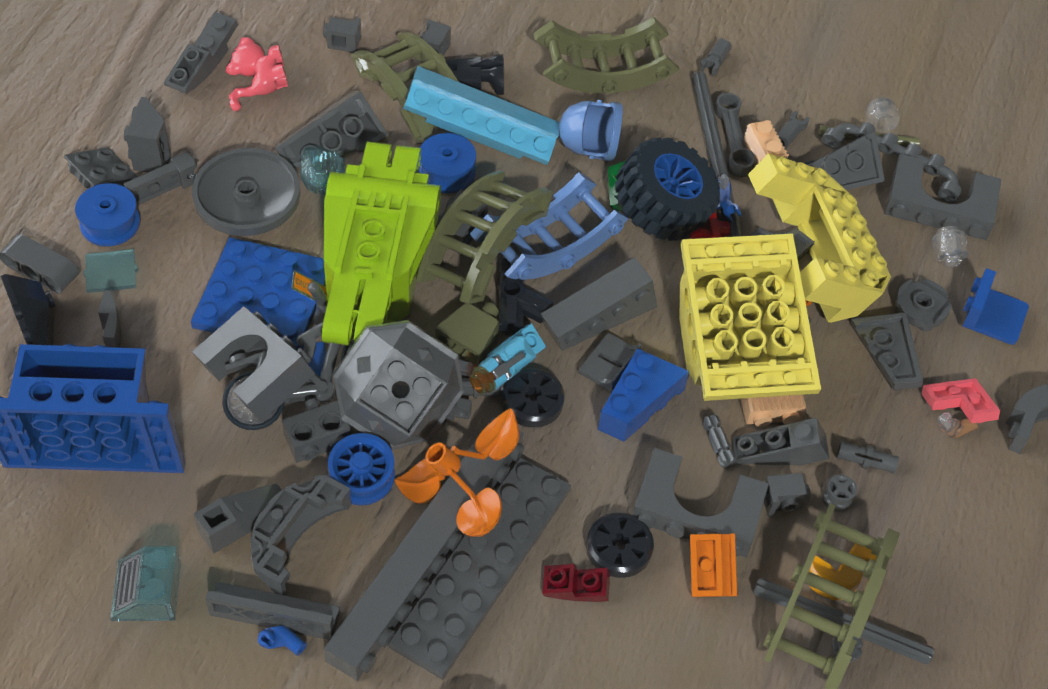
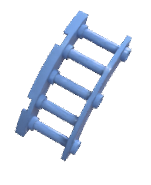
[470,172,629,280]

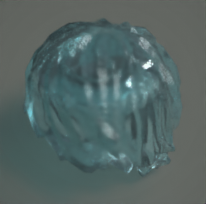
[300,149,345,195]

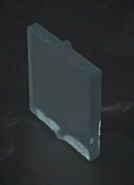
[83,249,138,293]

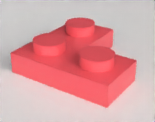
[922,378,1000,423]

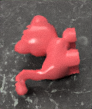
[225,37,288,111]

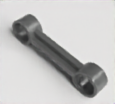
[715,93,755,177]

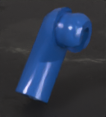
[257,626,307,656]

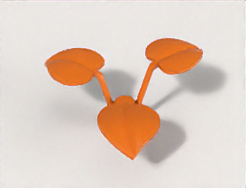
[394,408,519,537]

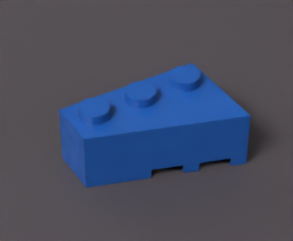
[598,348,689,442]

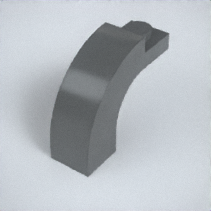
[1006,384,1048,454]

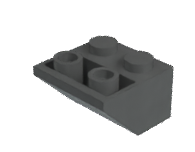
[124,97,171,173]

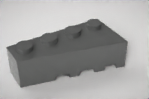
[541,257,657,351]

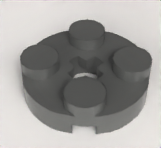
[894,279,951,332]

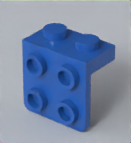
[963,268,1029,345]

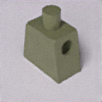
[435,302,499,368]

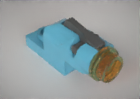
[469,323,546,394]

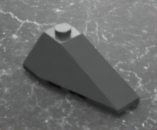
[274,91,388,168]

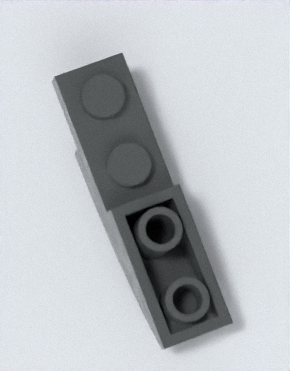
[163,12,238,94]

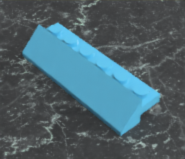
[403,66,559,165]

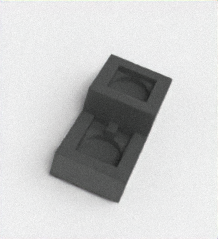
[98,290,121,348]

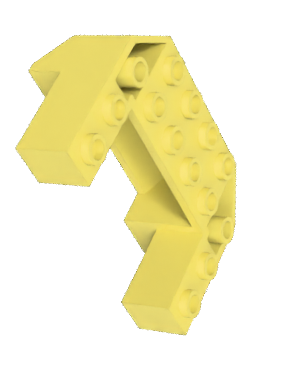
[748,153,891,323]

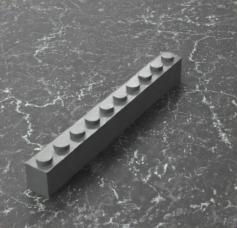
[324,417,525,681]

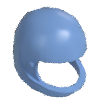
[559,100,623,161]

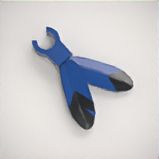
[717,174,742,222]

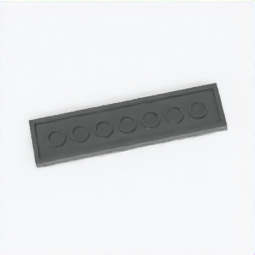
[389,458,571,680]

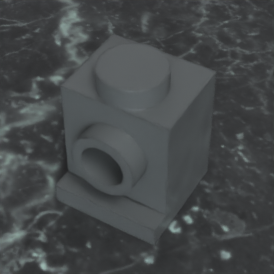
[323,17,362,53]
[420,20,451,56]
[764,473,811,516]

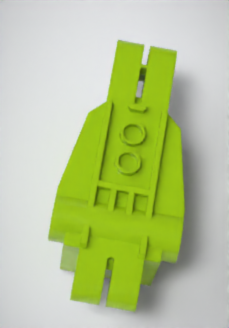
[322,142,441,345]

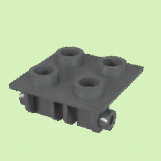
[64,148,138,188]

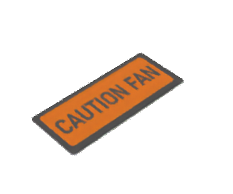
[292,270,327,301]

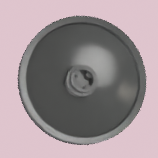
[192,148,301,236]

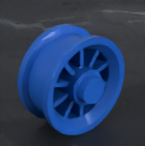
[419,133,476,193]
[75,183,140,246]
[328,433,395,506]

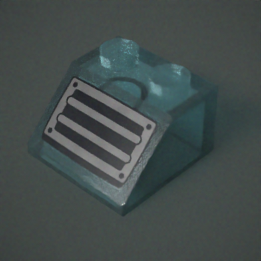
[110,546,181,621]

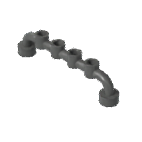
[822,122,962,203]

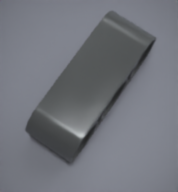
[0,234,80,294]

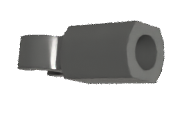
[700,38,732,76]
[777,111,809,150]

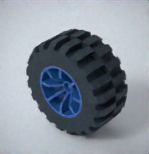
[615,138,720,241]

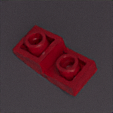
[542,564,610,602]

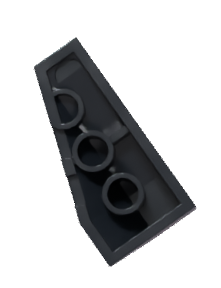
[1,274,56,345]

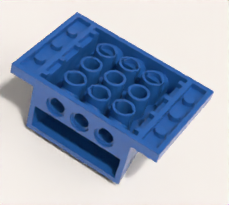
[0,344,185,473]

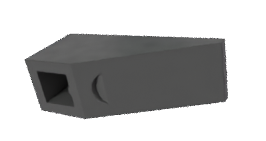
[732,418,829,465]
[194,483,282,554]

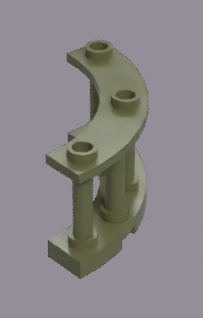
[533,16,680,94]
[350,32,459,143]
[416,171,553,304]
[763,503,900,689]

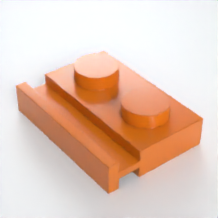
[690,534,737,597]

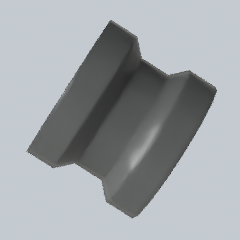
[823,475,857,512]

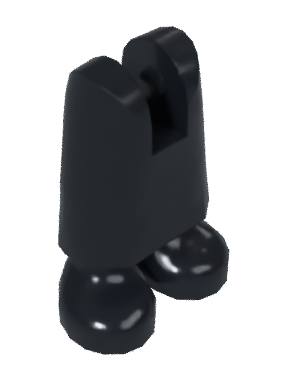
[446,54,504,95]

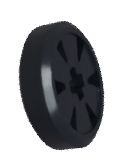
[501,369,565,428]
[586,512,654,578]

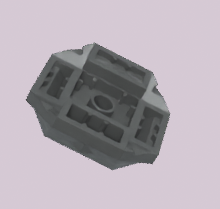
[333,320,464,450]

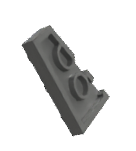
[851,313,923,390]

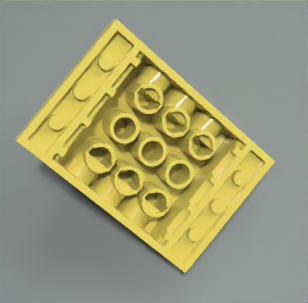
[679,234,821,401]

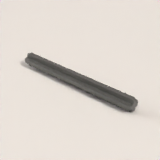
[754,578,934,664]

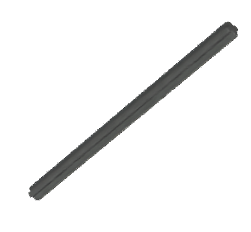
[692,72,742,237]

